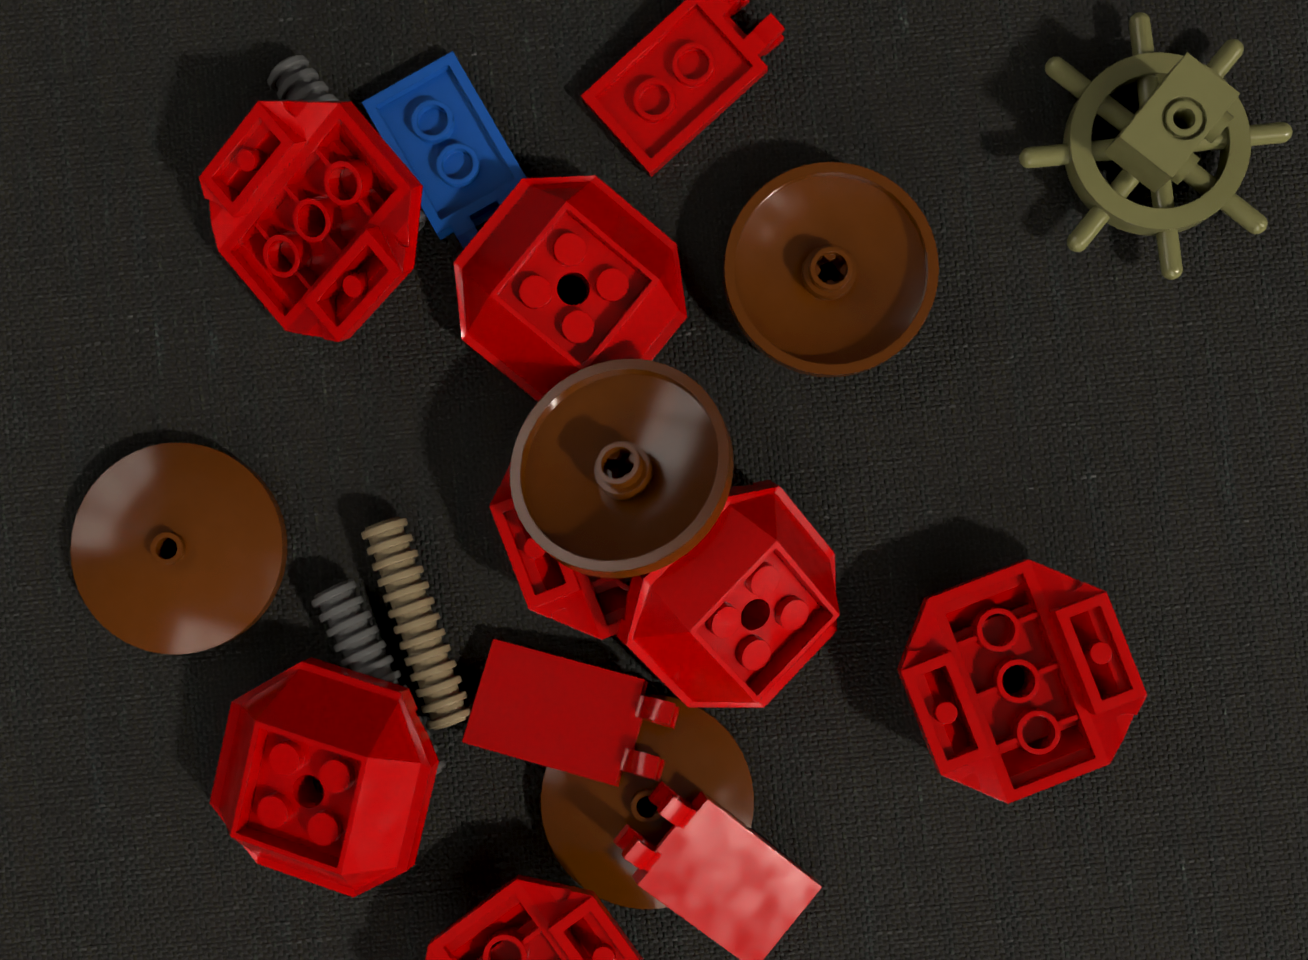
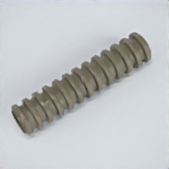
[361,517,472,731]

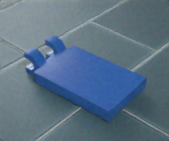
[362,51,526,249]

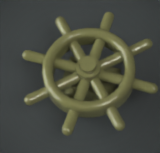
[1019,12,1293,280]

